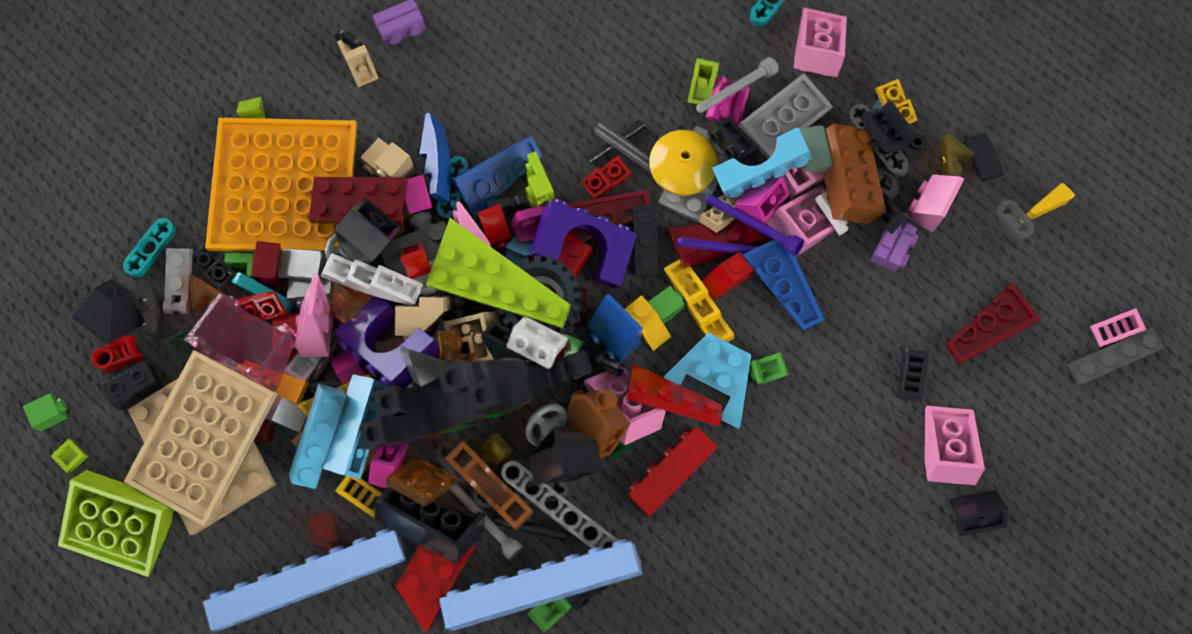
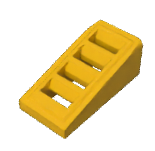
[1024,183,1075,221]
[335,476,382,518]

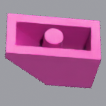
[735,176,790,224]
[368,444,408,488]

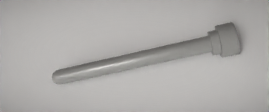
[696,57,778,113]
[436,468,523,560]

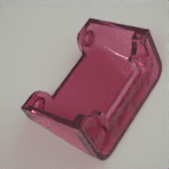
[184,294,296,392]

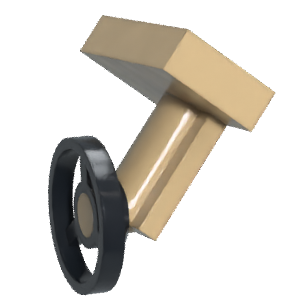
[335,30,379,87]

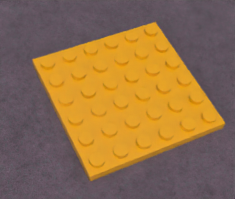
[205,118,357,253]

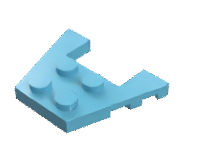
[663,333,751,429]

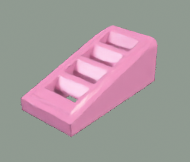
[1090,308,1147,348]

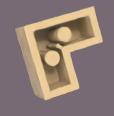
[361,138,416,179]
[444,311,501,362]

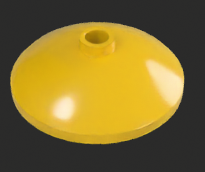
[649,130,718,196]

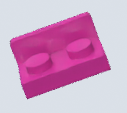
[706,76,750,125]
[511,204,545,243]

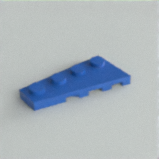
[452,136,542,220]
[742,240,825,330]

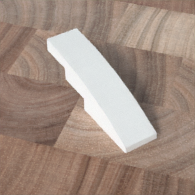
[321,253,424,306]

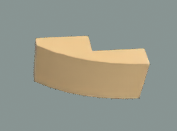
[700,194,741,233]

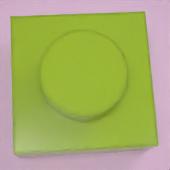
[51,439,89,474]

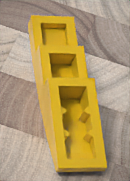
[664,260,734,342]

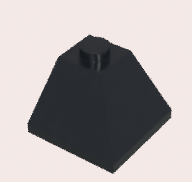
[72,279,144,345]

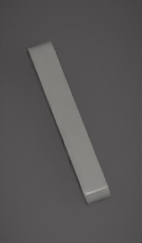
[502,461,641,566]

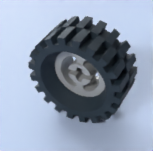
[497,256,584,336]

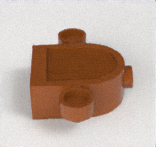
[567,389,631,458]

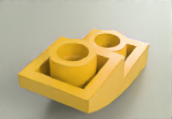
[875,79,918,124]

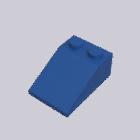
[587,293,643,362]

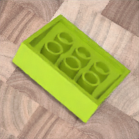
[58,470,174,577]

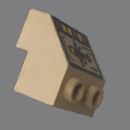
[395,295,453,340]

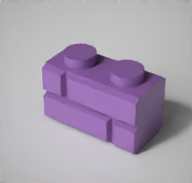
[372,0,426,45]
[870,221,919,272]

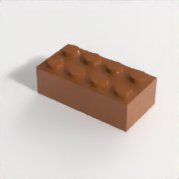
[823,124,886,224]

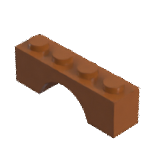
[445,441,534,531]

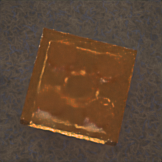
[386,457,456,506]

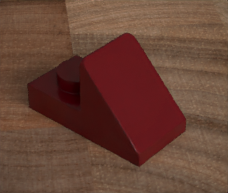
[251,241,285,287]

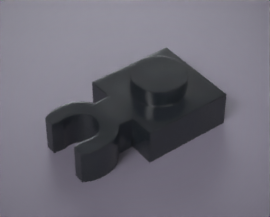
[487,194,528,217]

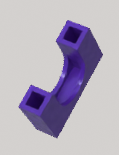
[529,199,637,288]
[334,295,442,388]

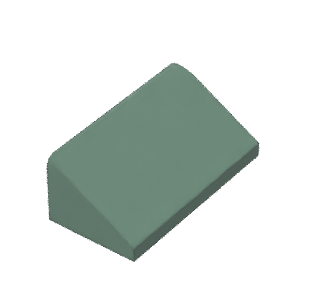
[799,126,833,173]

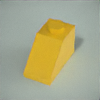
[625,295,671,351]

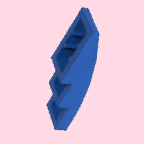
[420,113,451,203]

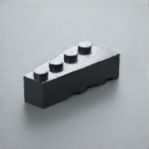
[375,485,486,565]

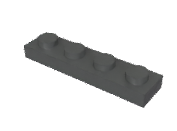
[1068,327,1164,386]

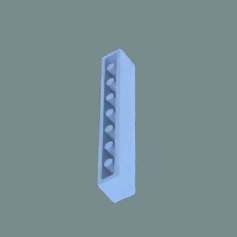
[203,528,407,631]
[440,540,643,631]

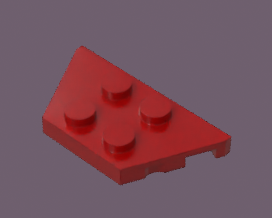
[396,545,475,632]

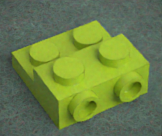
[525,151,554,208]

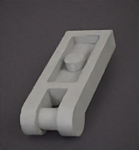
[163,248,193,314]

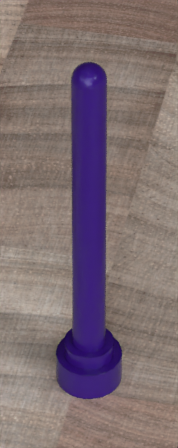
[705,195,804,256]
[677,237,757,254]

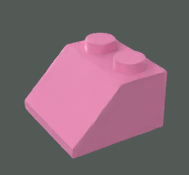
[908,175,964,232]

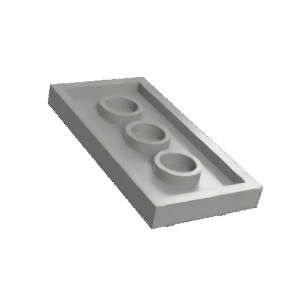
[738,74,833,160]
[658,126,730,223]

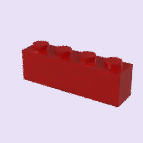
[628,427,718,518]

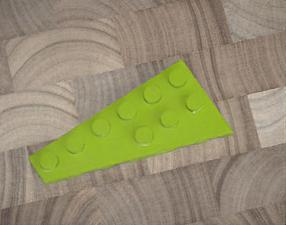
[426,218,571,329]

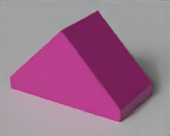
[406,175,432,214]
[331,350,366,385]

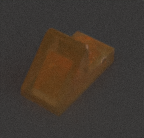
[188,274,235,315]
[330,282,373,325]
[438,329,477,364]

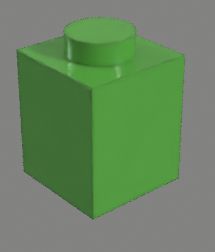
[648,286,685,324]
[23,393,68,431]

